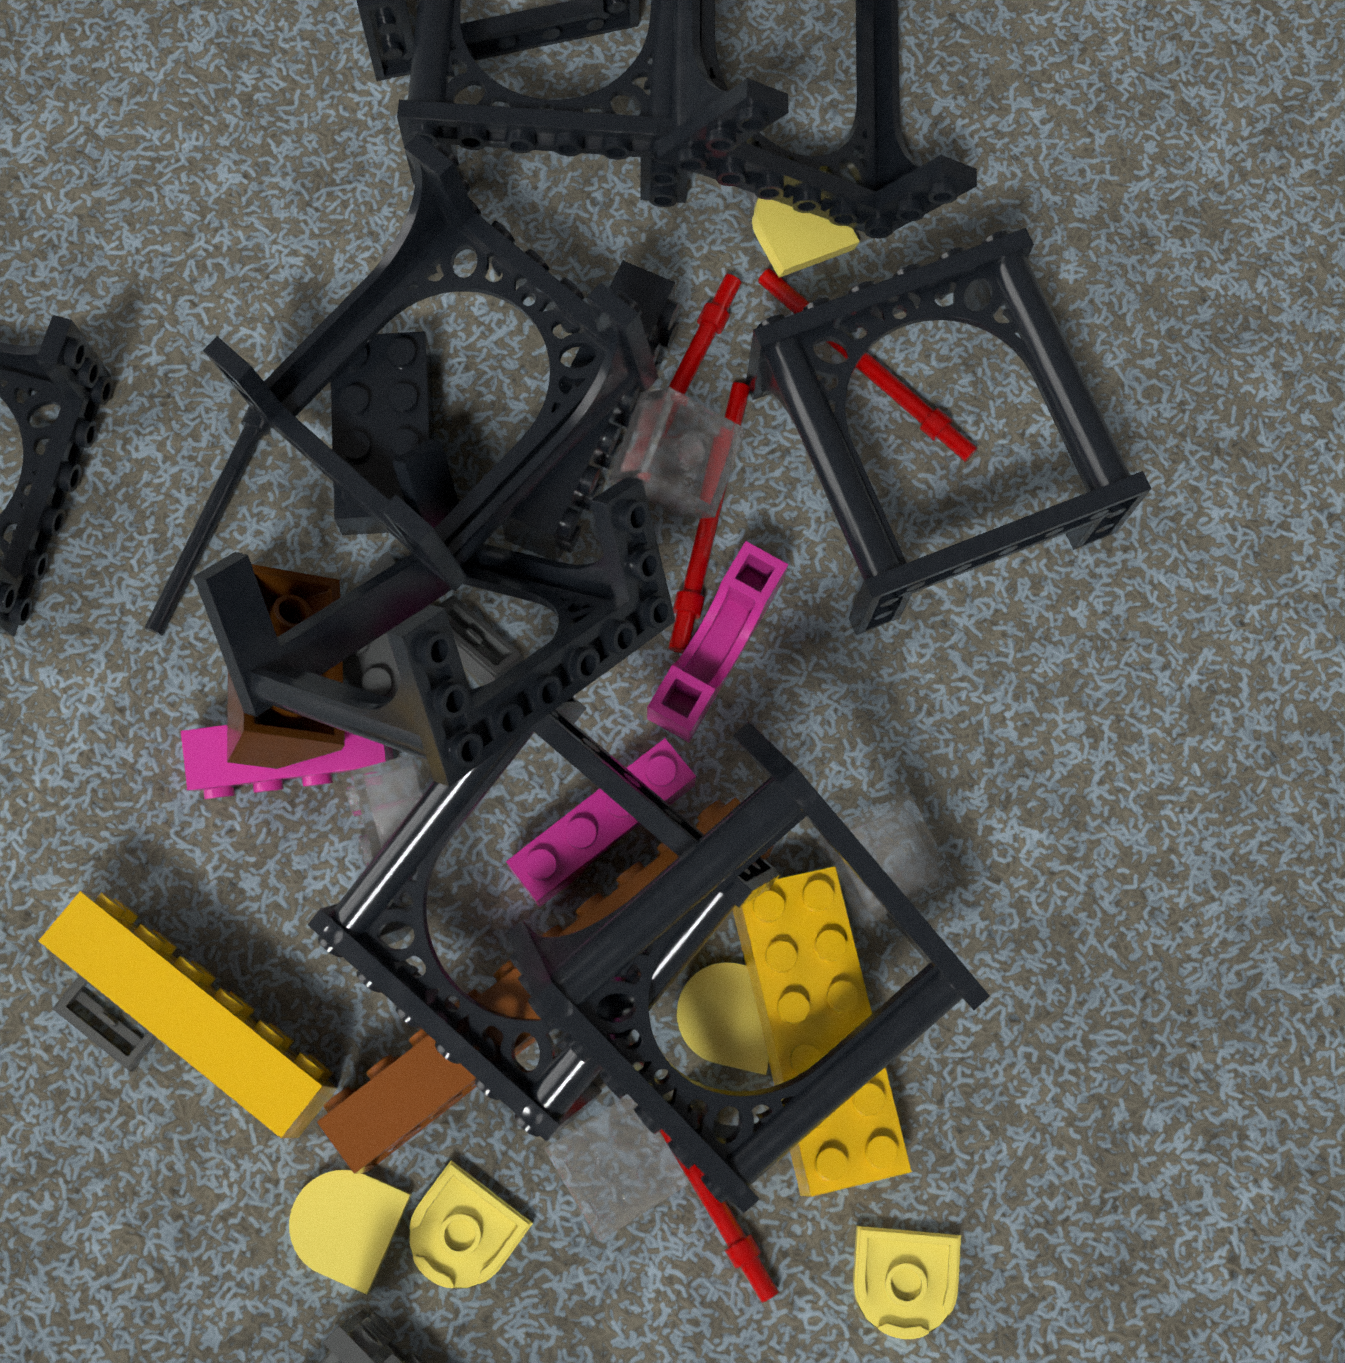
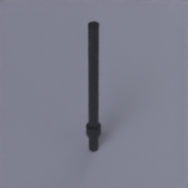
[144,406,271,636]

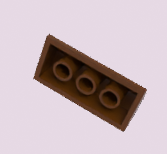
[227,564,345,769]

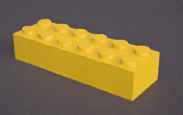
[733,866,912,1197]
[38,891,338,1138]

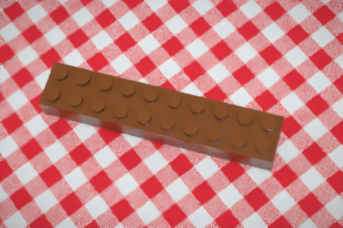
[317,797,774,1174]

